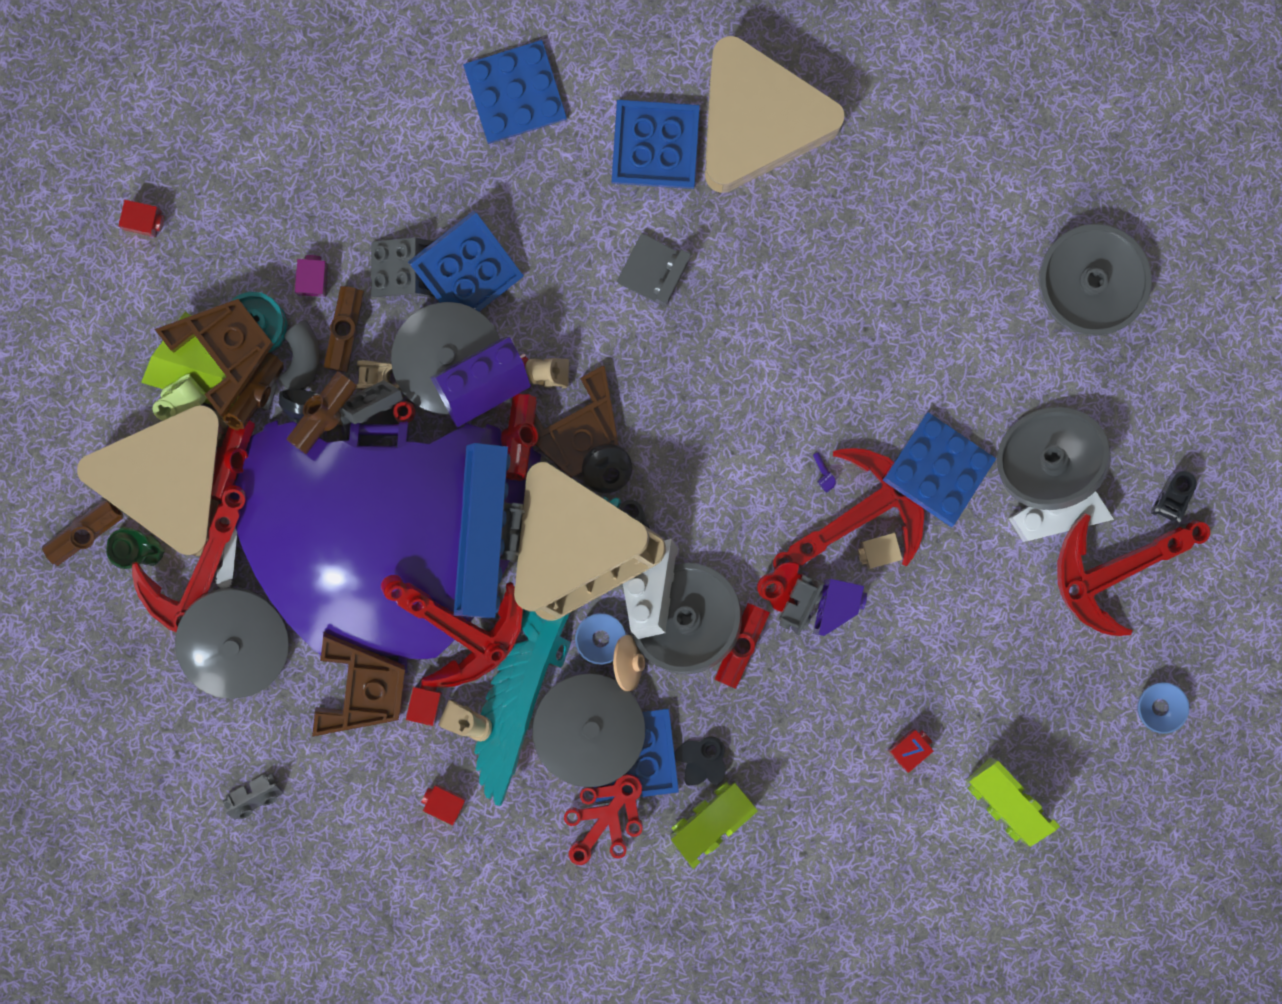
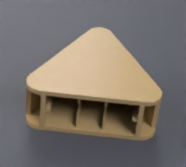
[705,36,844,193]
[77,406,227,556]
[514,462,666,621]

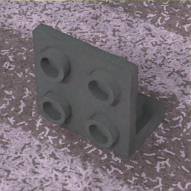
[617,234,691,308]
[371,237,434,297]
[340,380,403,446]

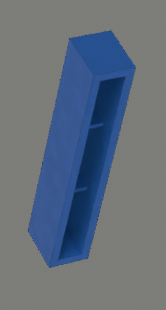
[454,443,510,618]

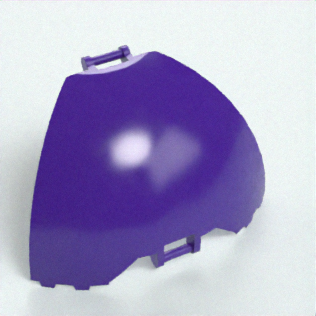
[230,420,541,673]

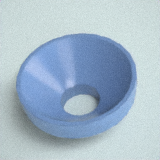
[575,613,626,665]
[1137,682,1189,734]

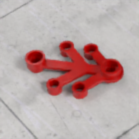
[564,774,643,865]

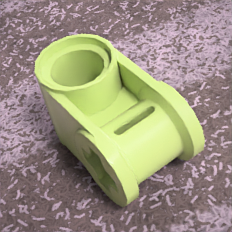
[152,374,207,421]

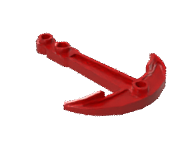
[773,448,924,569]
[132,485,246,632]
[1057,513,1210,636]
[381,575,523,688]

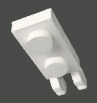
[216,517,237,588]

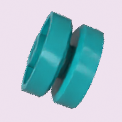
[231,291,288,354]

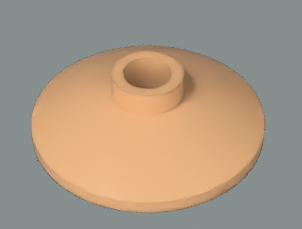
[613,635,645,691]

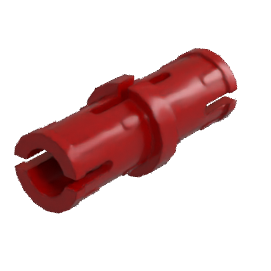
[393,401,416,423]

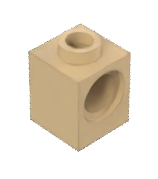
[857,533,903,569]

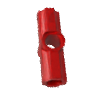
[501,393,538,481]
[212,420,255,503]
[714,603,770,689]

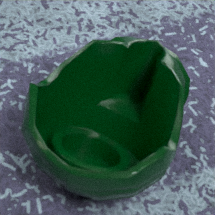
[106,527,165,569]

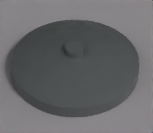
[1038,224,1152,336]
[391,302,500,415]
[997,407,1111,510]
[632,563,742,675]
[175,587,289,699]
[532,674,645,787]

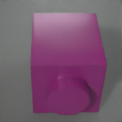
[295,255,328,297]

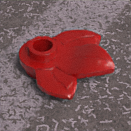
[757,562,803,612]

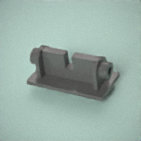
[500,503,525,562]
[779,575,823,636]
[223,773,283,820]

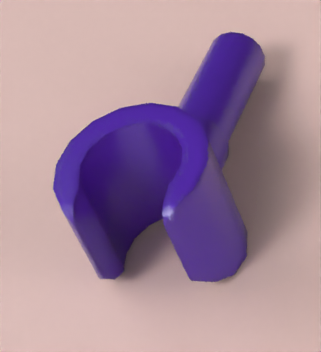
[813,452,836,493]

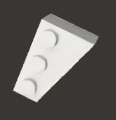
[1008,491,1114,542]
[623,539,678,639]

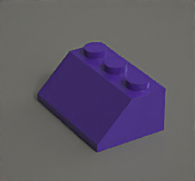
[430,337,531,427]
[813,579,868,636]

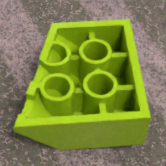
[141,311,226,406]
[966,757,1060,847]
[670,781,758,869]

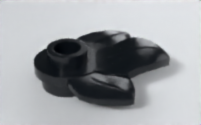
[674,736,726,786]

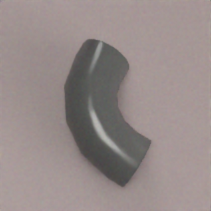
[279,320,320,390]

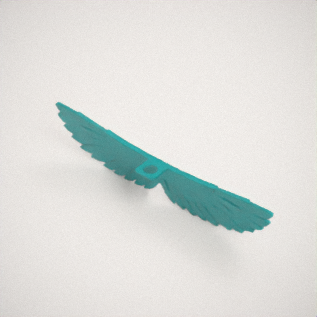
[474,497,621,806]

